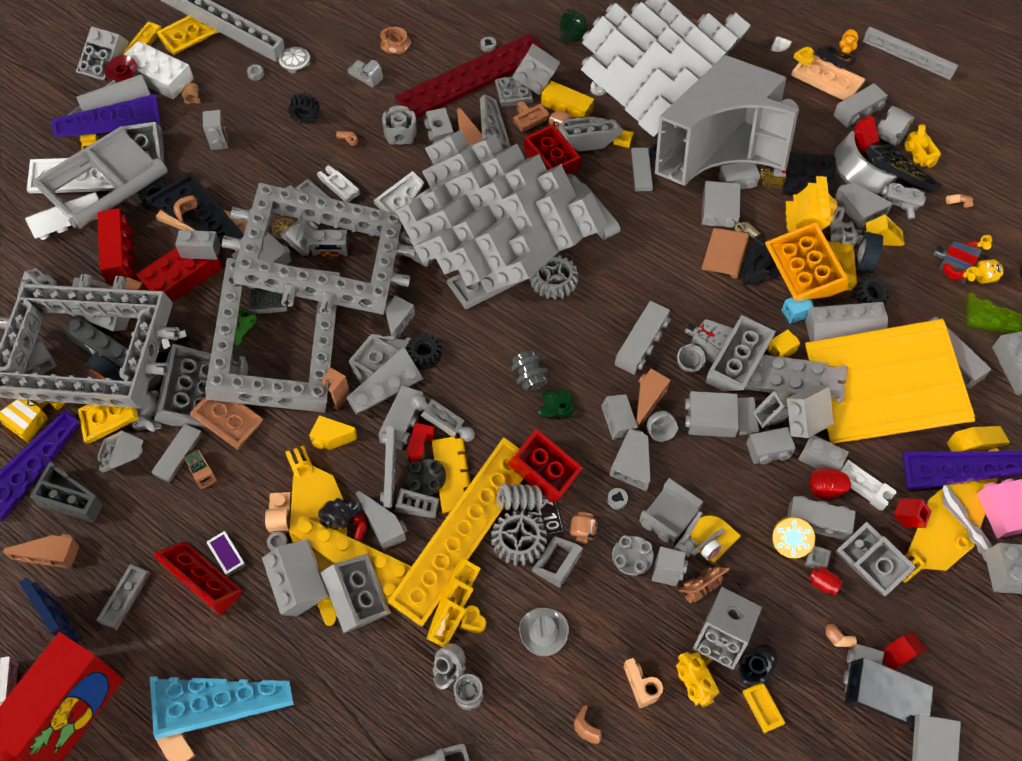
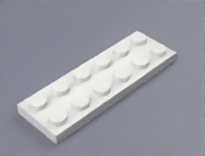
[27,158,115,194]

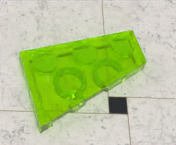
[967,292,1022,333]

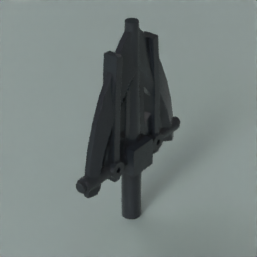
[741,236,781,286]

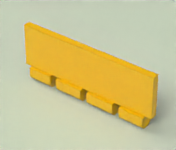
[432,436,471,514]

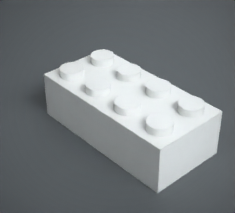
[124,41,194,99]

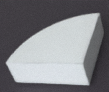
[771,36,792,52]

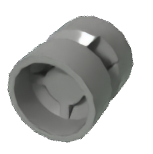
[453,674,483,711]

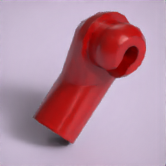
[352,513,367,541]

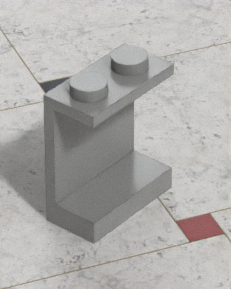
[639,478,703,545]

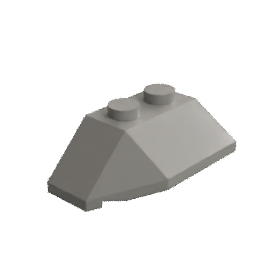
[559,117,623,152]

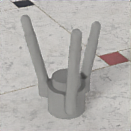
[674,511,725,558]

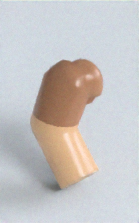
[946,194,974,208]
[825,624,857,647]

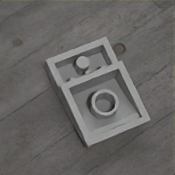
[835,522,916,597]

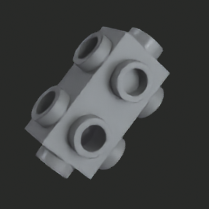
[881,183,926,220]

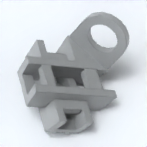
[829,206,863,244]
[17,268,57,297]

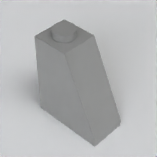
[835,182,892,228]
[610,429,650,491]

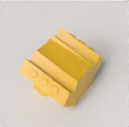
[785,176,838,233]

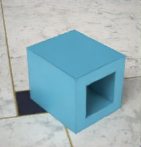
[782,297,814,324]

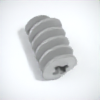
[496,483,542,511]

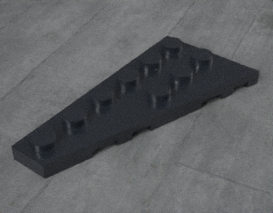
[145,173,244,252]

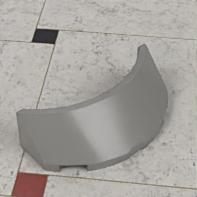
[834,131,897,196]

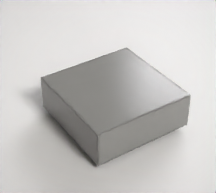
[805,545,831,569]

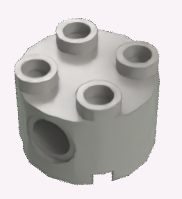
[382,106,417,145]
[877,106,915,147]

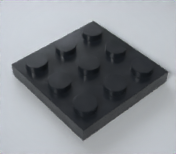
[782,152,836,199]

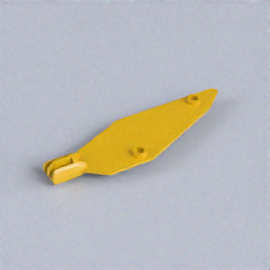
[285,445,347,626]
[902,447,999,583]

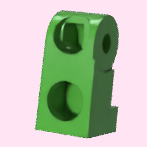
[235,309,256,346]

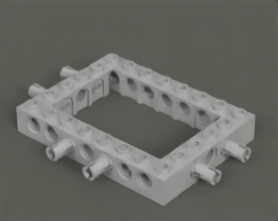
[222,183,415,315]
[0,274,180,408]

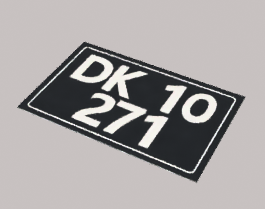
[524,486,565,536]

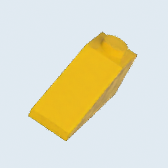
[947,426,1010,451]

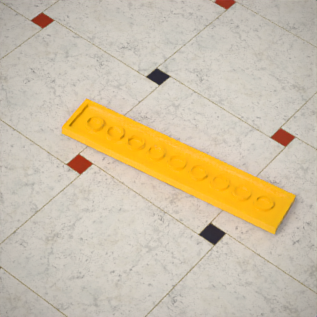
[387,437,523,627]

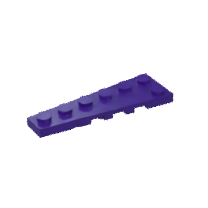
[51,94,161,137]
[0,410,81,522]
[902,451,1022,491]

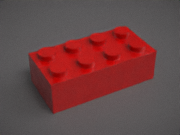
[97,208,136,286]
[136,248,222,302]

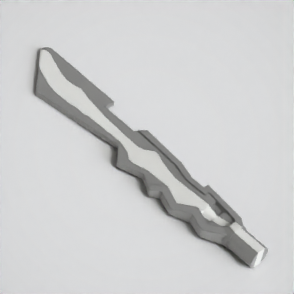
[942,485,992,561]

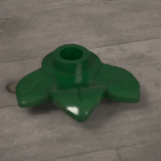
[538,389,574,418]

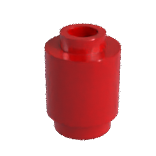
[809,566,843,596]

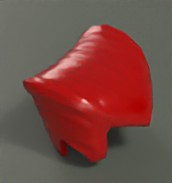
[809,468,851,501]

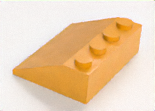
[765,222,848,302]

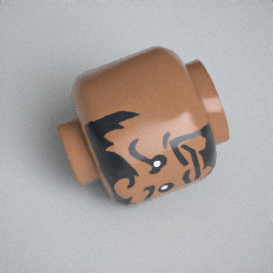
[570,512,598,544]

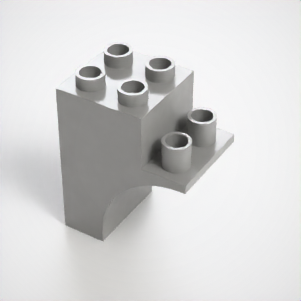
[655,55,799,186]

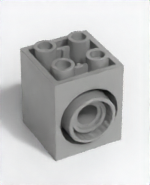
[693,587,762,670]

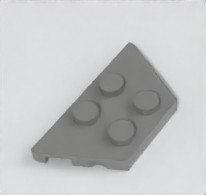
[349,334,412,384]

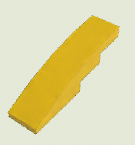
[427,558,481,647]

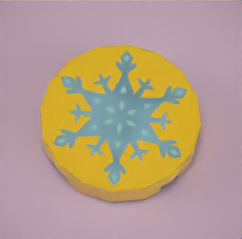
[772,516,815,559]

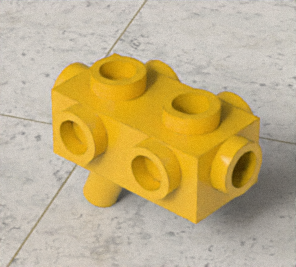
[905,124,941,168]
[676,652,719,707]

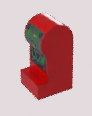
[407,422,435,462]

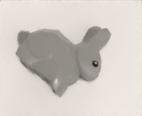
[131,390,162,432]

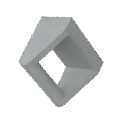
[532,536,583,588]

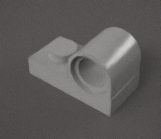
[348,60,383,87]

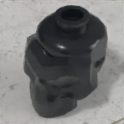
[318,498,362,529]
[739,644,778,685]

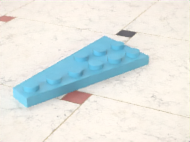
[150,677,294,739]

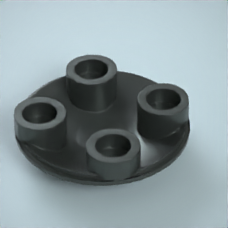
[407,459,446,496]

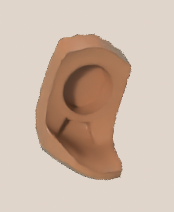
[173,195,197,224]
[573,705,602,744]

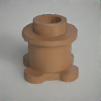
[182,83,200,104]

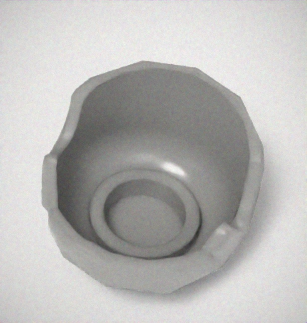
[677,344,706,373]
[647,411,678,442]

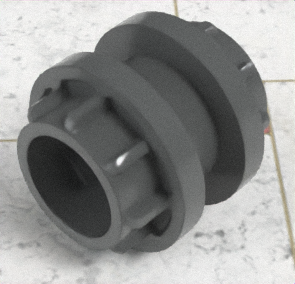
[511,350,549,391]

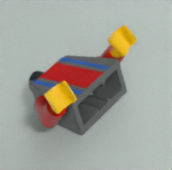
[933,235,992,284]

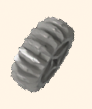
[529,255,579,300]
[491,510,547,566]

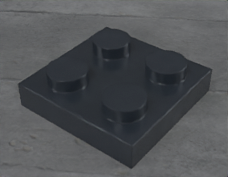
[816,45,856,69]

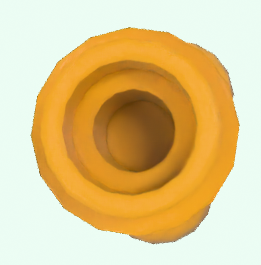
[839,30,859,54]

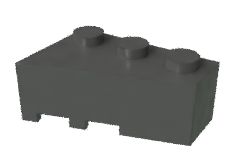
[30,462,103,524]

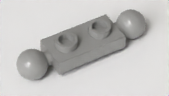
[410,394,475,442]

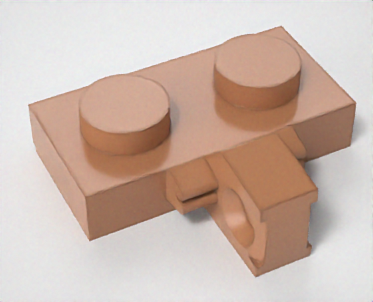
[513,101,550,133]

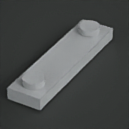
[380,426,397,509]

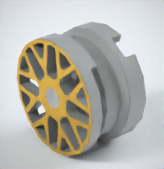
[272,218,295,247]

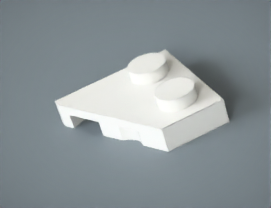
[280,219,318,256]

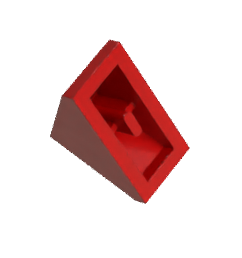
[881,631,927,670]

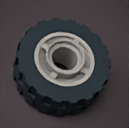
[855,232,883,274]

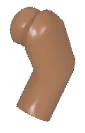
[336,131,359,146]

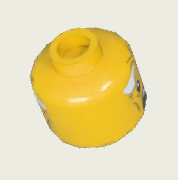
[975,259,1003,284]

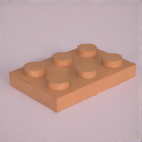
[190,396,263,450]

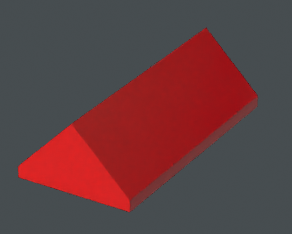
[154,541,244,617]

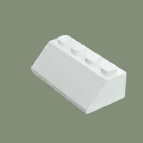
[25,192,99,240]

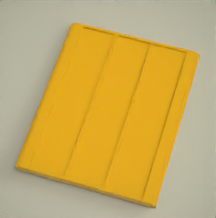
[805,319,975,444]

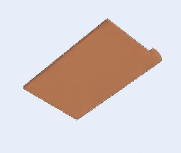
[701,228,749,279]

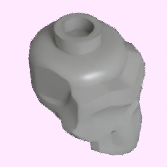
[433,643,466,690]

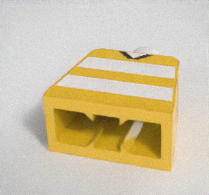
[0,399,49,444]

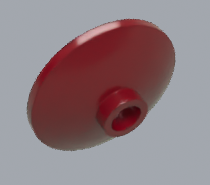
[104,55,137,83]

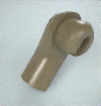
[735,222,761,239]

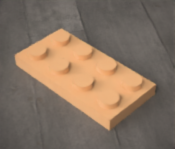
[791,55,865,101]

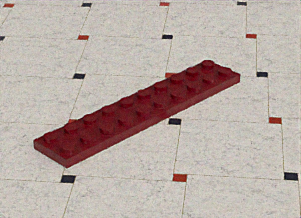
[395,33,548,119]

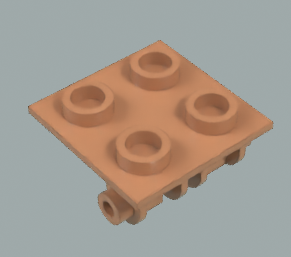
[679,566,730,603]

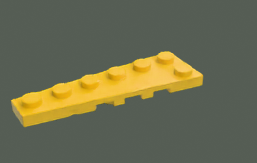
[291,515,412,601]

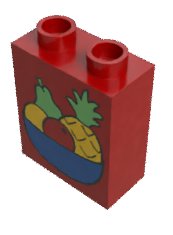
[0,632,124,761]

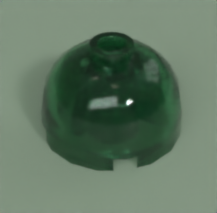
[559,9,588,43]

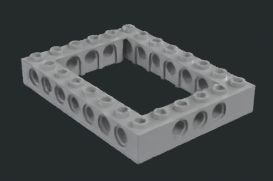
[205,258,340,413]

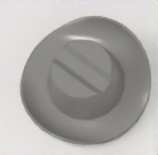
[519,608,569,656]

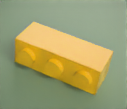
[541,81,594,119]

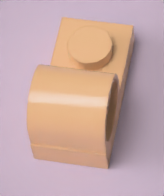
[265,492,292,534]
[623,658,663,709]

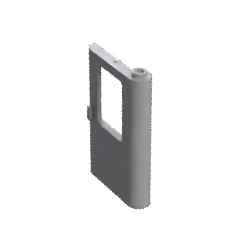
[33,126,168,229]

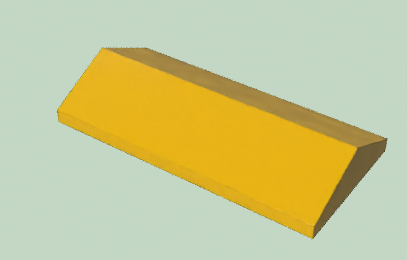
[157,16,219,55]

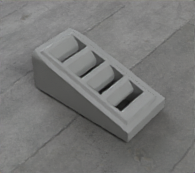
[394,488,439,519]

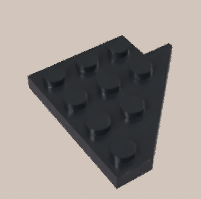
[865,144,942,192]

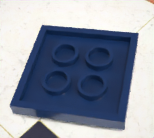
[19,577,81,646]

